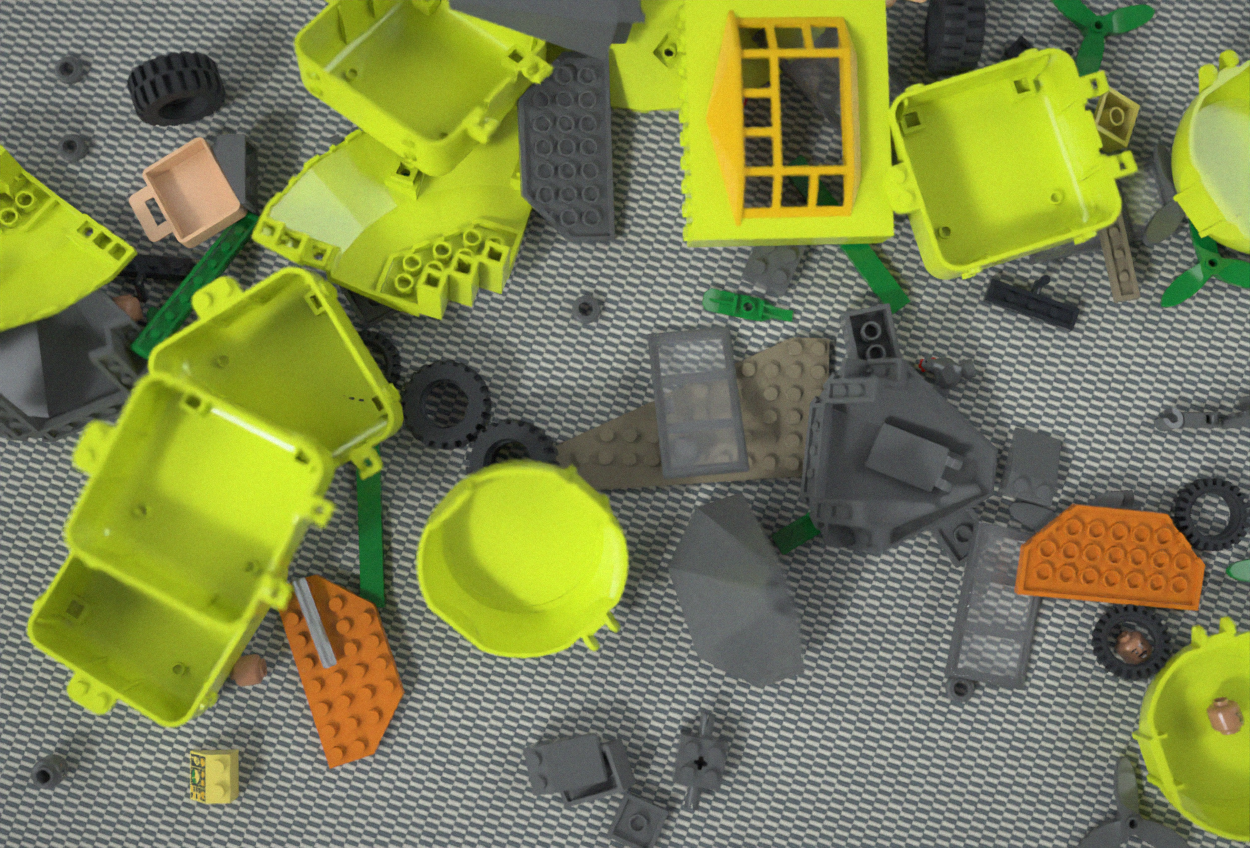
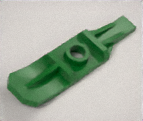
[702,288,794,322]

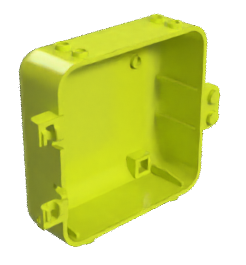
[294,0,553,176]
[883,48,1138,280]
[148,267,404,480]
[65,373,336,630]
[27,551,288,727]

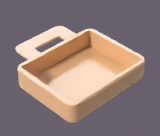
[129,137,247,248]

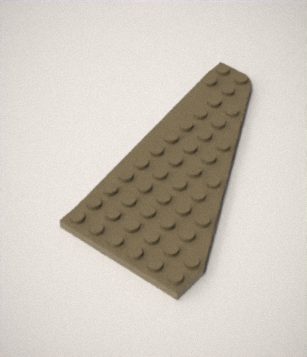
[554,337,829,490]

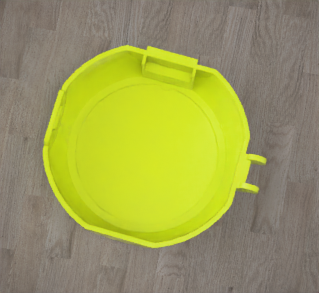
[1171,49,1250,254]
[417,460,628,658]
[1132,616,1250,842]

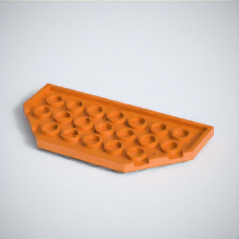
[1014,504,1205,611]
[278,574,405,769]

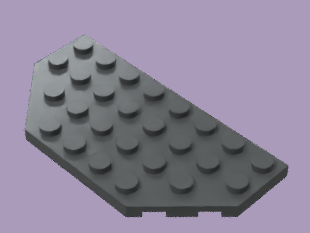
[517,52,615,242]

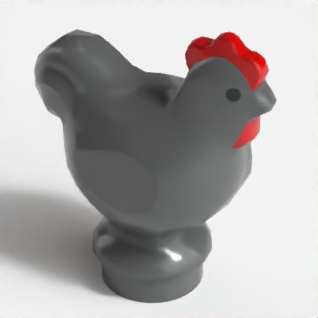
[918,356,976,398]

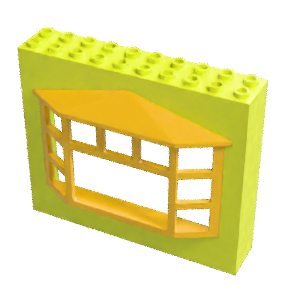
[675,0,894,248]

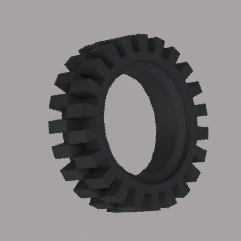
[343,330,402,401]
[1170,478,1250,551]
[1091,604,1172,681]

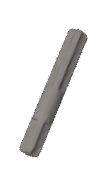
[292,578,337,668]

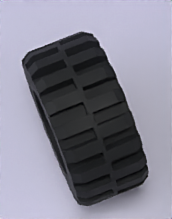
[924,0,986,76]
[127,51,226,127]
[400,359,493,450]
[465,419,560,475]

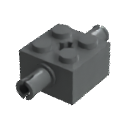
[672,712,728,810]

